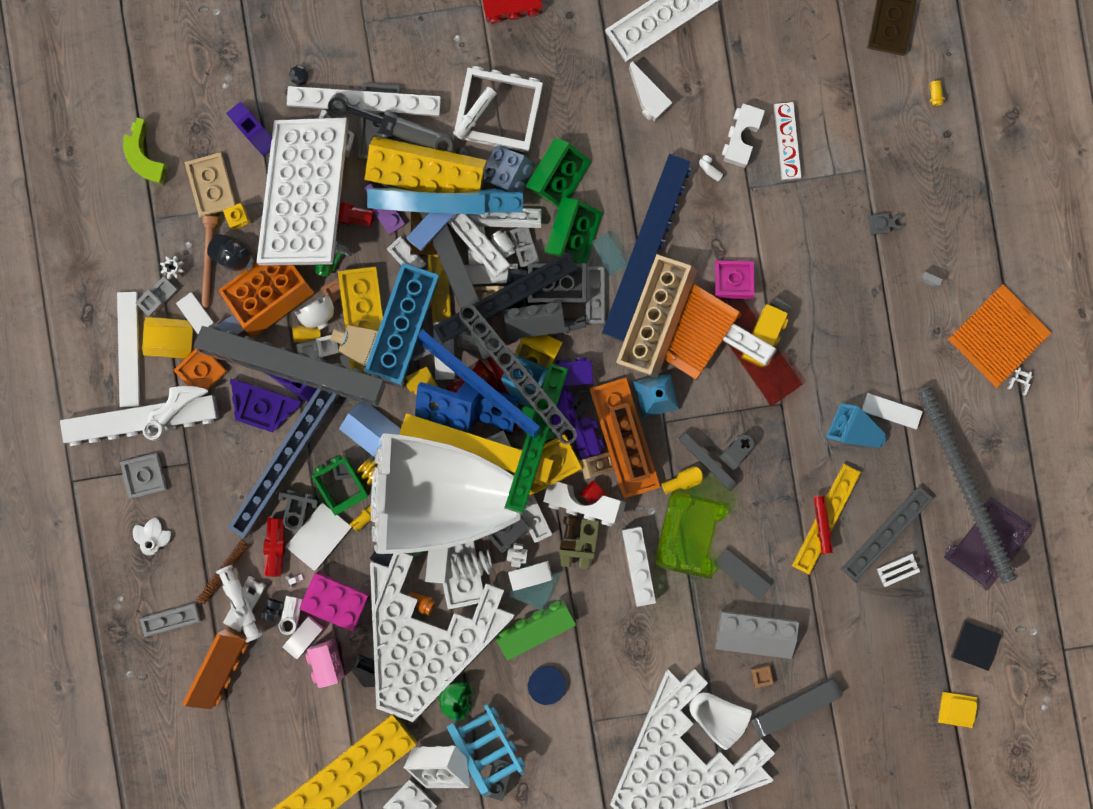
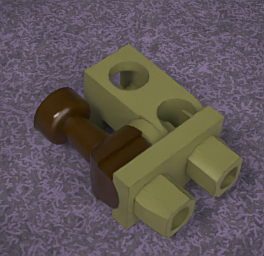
[559,516,599,569]

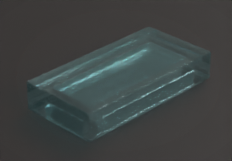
[591,233,627,275]

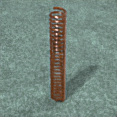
[196,539,248,604]

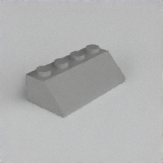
[715,611,799,659]

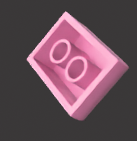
[305,639,345,688]

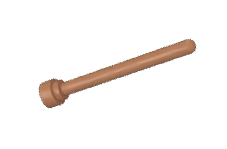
[201,216,218,308]

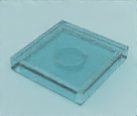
[508,562,558,610]

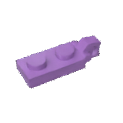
[364,184,405,235]

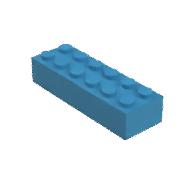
[364,263,440,387]

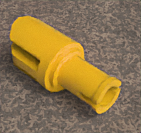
[661,467,704,495]

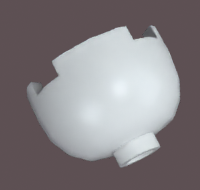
[295,295,334,330]

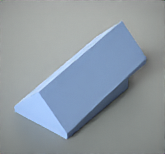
[339,402,401,457]

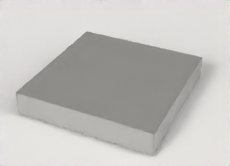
[120,453,168,499]

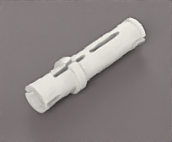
[453,86,497,140]

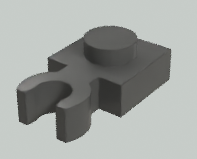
[868,213,903,235]

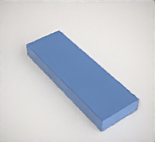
[406,213,456,252]

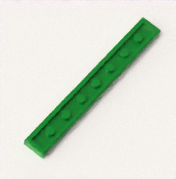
[504,364,568,514]

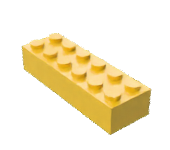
[365,136,487,193]

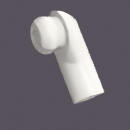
[699,155,723,181]

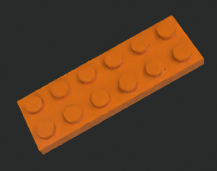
[589,378,660,499]

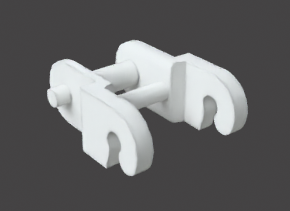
[1007,367,1033,396]

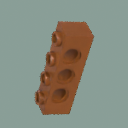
[609,403,650,483]

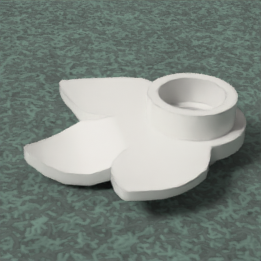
[133,518,171,556]

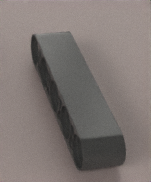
[751,677,843,737]

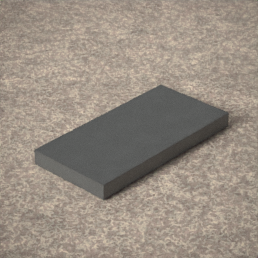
[357,83,401,160]

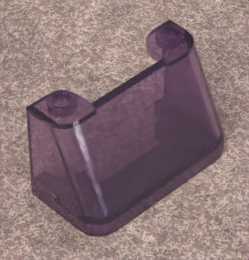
[944,497,1033,591]

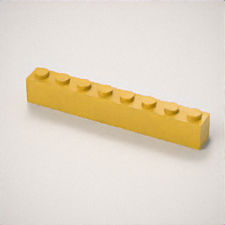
[399,413,555,486]

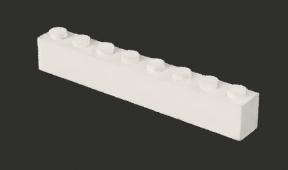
[60,395,219,446]

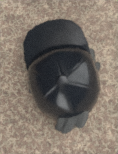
[207,234,255,271]

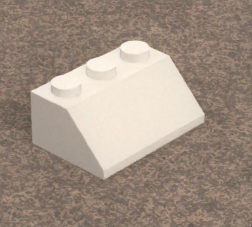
[404,745,471,788]

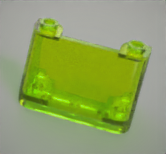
[655,491,729,579]

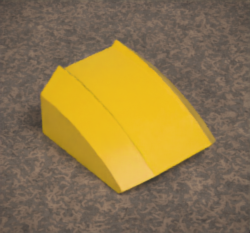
[142,317,193,359]

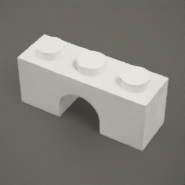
[722,104,765,168]

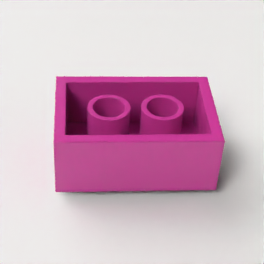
[299,572,370,632]

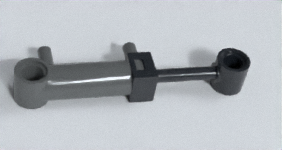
[328,93,454,152]

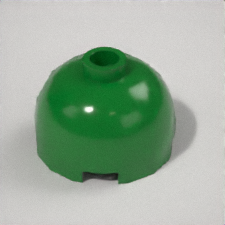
[438,682,474,722]

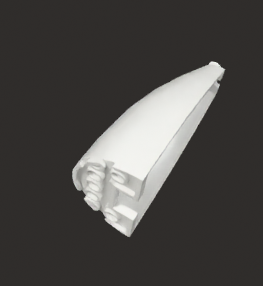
[371,433,523,554]

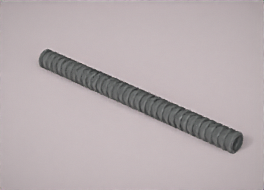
[916,385,1018,584]

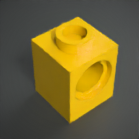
[223,203,251,231]

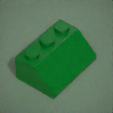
[526,138,592,208]
[544,197,603,264]

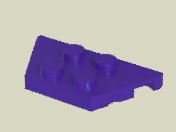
[230,379,302,433]

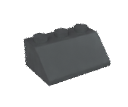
[504,302,565,340]

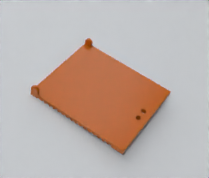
[664,284,741,380]
[947,284,1051,389]

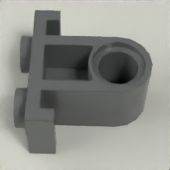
[278,489,320,531]

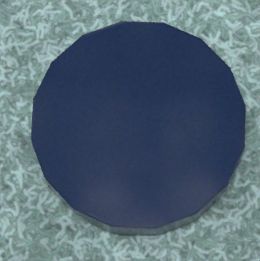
[528,666,566,705]

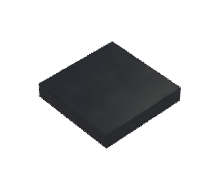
[951,621,1001,671]

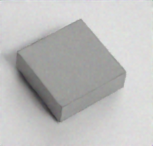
[918,272,943,288]

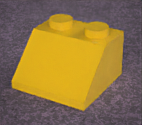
[515,335,563,368]

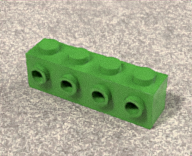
[496,600,576,661]

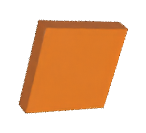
[173,349,228,397]

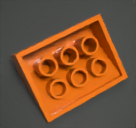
[218,261,314,338]
[182,628,249,709]

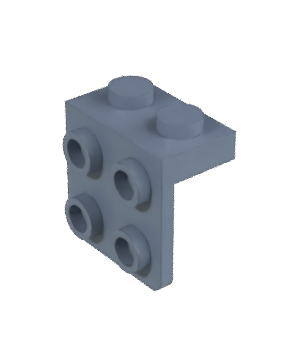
[483,146,536,192]

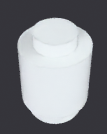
[490,230,515,258]

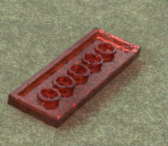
[723,298,803,407]

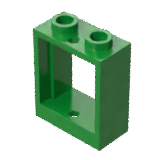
[311,454,370,516]

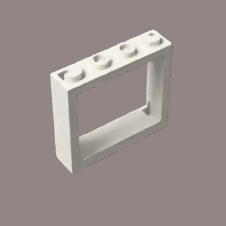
[454,66,543,153]

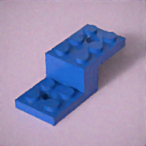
[415,382,519,433]

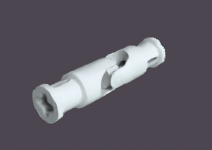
[216,565,263,643]

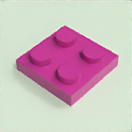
[715,261,754,299]

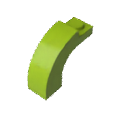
[123,118,168,185]

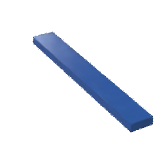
[418,330,540,438]

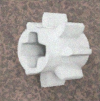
[160,256,185,279]
[507,543,528,568]

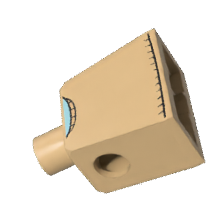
[330,325,378,367]

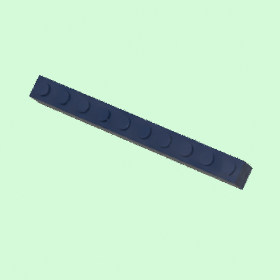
[601,153,692,342]

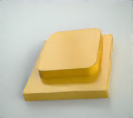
[938,692,977,728]

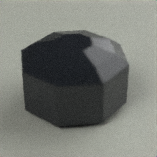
[289,65,308,86]

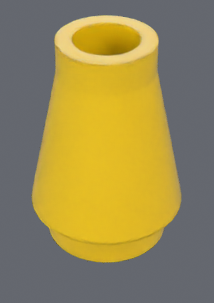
[292,325,321,344]

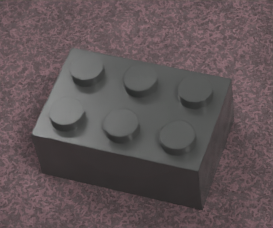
[528,264,586,304]

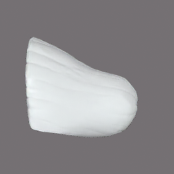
[690,692,752,750]

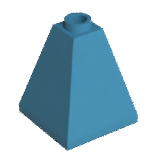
[633,372,680,418]
[825,403,886,448]

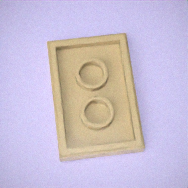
[184,152,236,218]

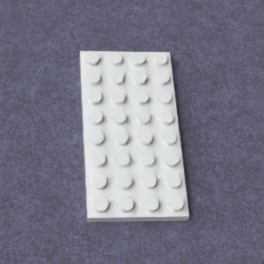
[257,118,349,266]

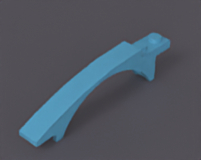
[367,187,523,214]

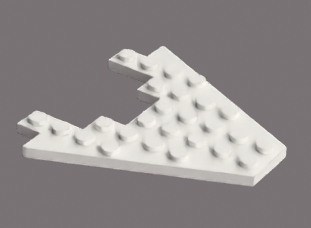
[370,553,514,722]
[610,669,775,809]

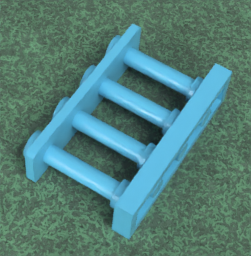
[447,704,526,798]

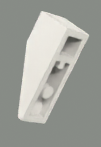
[629,61,672,122]

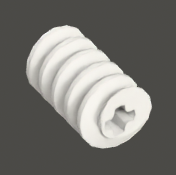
[451,549,493,581]

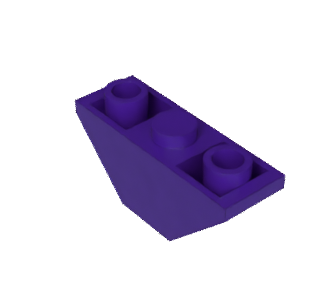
[226,101,273,157]

